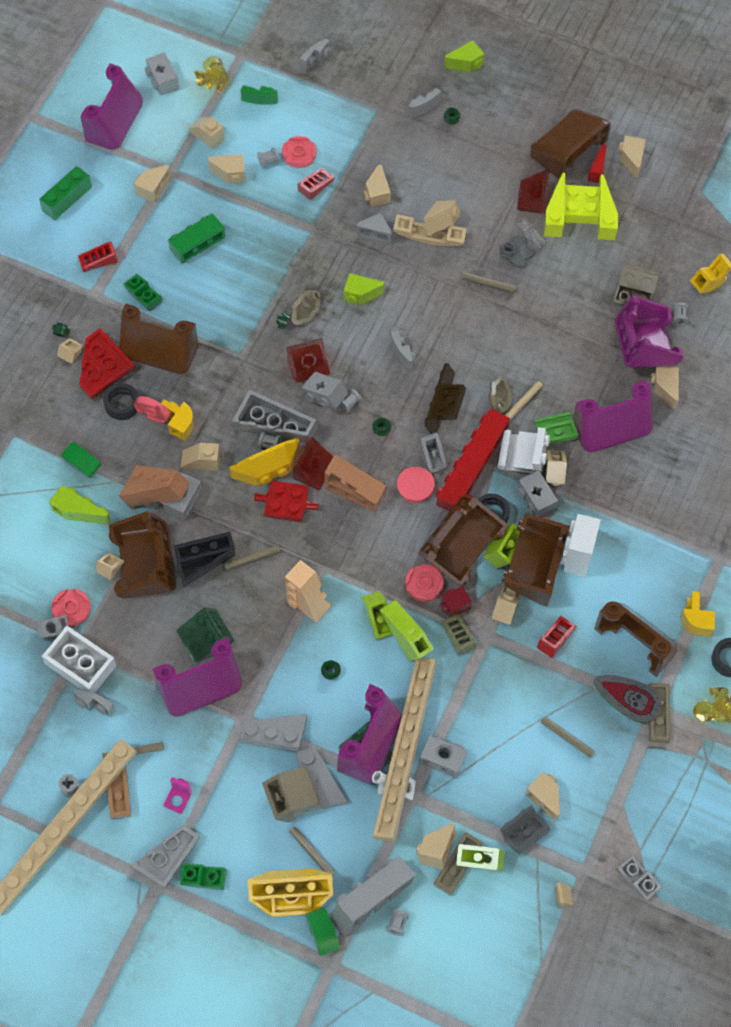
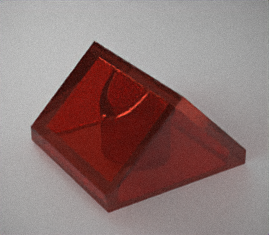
[517,169,550,214]
[286,338,330,383]
[293,437,333,490]

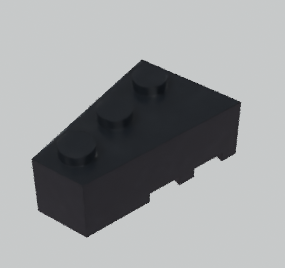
[173,532,235,588]

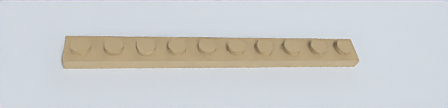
[373,658,437,842]
[0,739,137,915]

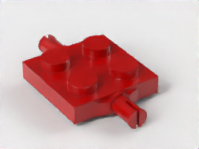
[254,480,319,522]

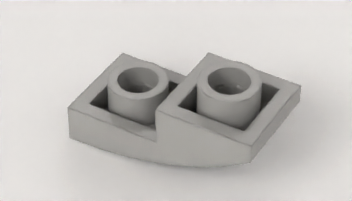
[300,39,331,72]
[408,88,441,118]
[390,331,416,370]
[73,689,116,717]
[615,855,661,901]

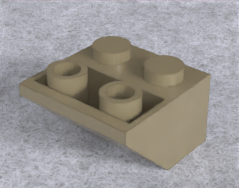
[614,263,659,305]
[262,767,321,823]

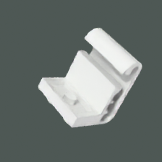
[497,427,550,474]

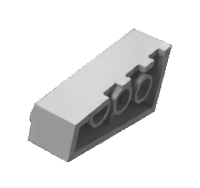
[232,390,318,444]
[330,856,416,938]

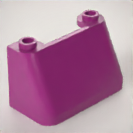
[80,63,143,150]
[615,295,684,368]
[573,380,653,453]
[152,638,242,717]
[337,684,402,784]

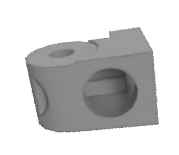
[35,614,69,638]

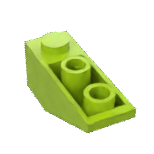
[49,485,111,524]
[379,600,434,661]

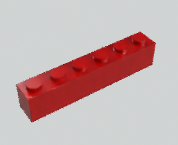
[435,408,510,511]

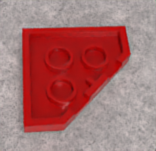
[79,328,135,400]

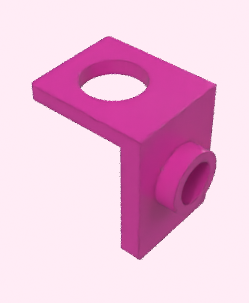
[163,777,192,814]

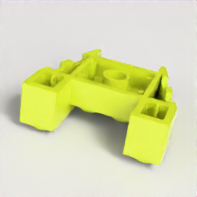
[544,172,618,241]

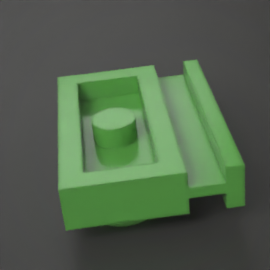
[534,412,578,445]

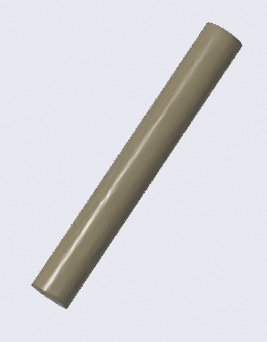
[462,272,516,293]
[223,545,281,570]
[541,717,595,758]
[102,742,164,759]
[289,827,335,876]

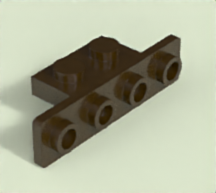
[424,363,466,434]

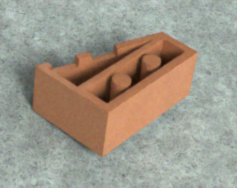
[325,454,386,512]
[119,465,190,509]

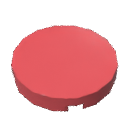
[282,136,317,168]
[134,396,171,423]
[397,467,435,503]
[405,564,444,602]
[52,589,91,627]

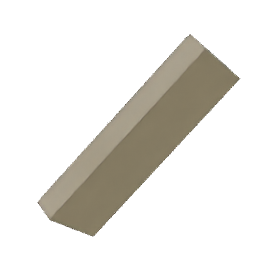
[649,683,670,743]
[433,832,483,896]

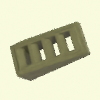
[441,614,476,656]

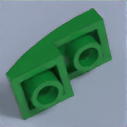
[240,85,278,105]
[123,274,162,311]
[60,441,102,478]
[180,864,227,890]
[305,907,341,956]

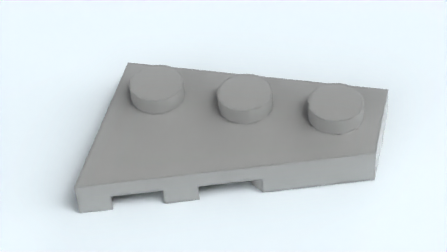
[239,714,307,752]
[296,748,347,812]
[130,825,200,889]

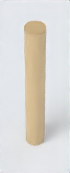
[505,381,543,420]

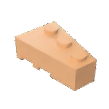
[285,560,331,623]

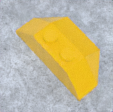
[229,437,300,486]
[248,868,333,917]

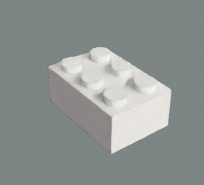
[561,514,601,578]
[42,626,116,693]

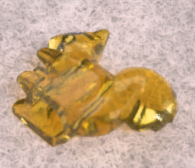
[194,56,229,92]
[693,687,731,723]

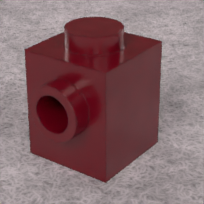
[440,586,472,617]

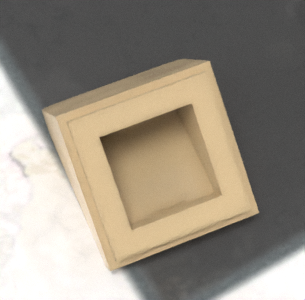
[57,338,84,363]
[96,552,124,580]
[554,882,573,908]

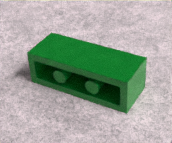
[39,166,92,221]
[168,213,226,264]

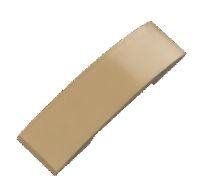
[393,214,467,246]

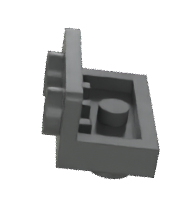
[500,805,551,855]

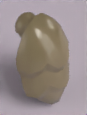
[290,290,320,325]
[488,376,512,413]

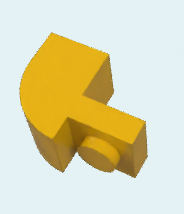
[690,254,731,294]
[161,399,194,441]
[681,591,715,637]

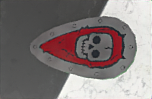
[594,675,661,723]

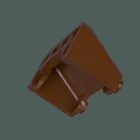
[530,109,611,180]
[119,304,199,374]
[418,494,508,586]
[109,511,176,599]
[502,513,570,607]
[594,601,677,677]

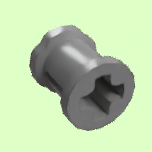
[257,147,279,168]
[672,302,688,326]
[339,389,362,413]
[258,432,281,448]
[59,774,79,798]
[385,909,409,936]

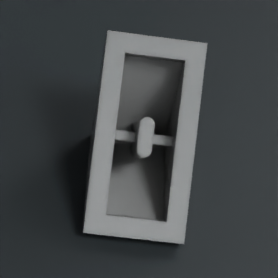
[357,213,392,244]
[419,432,448,473]

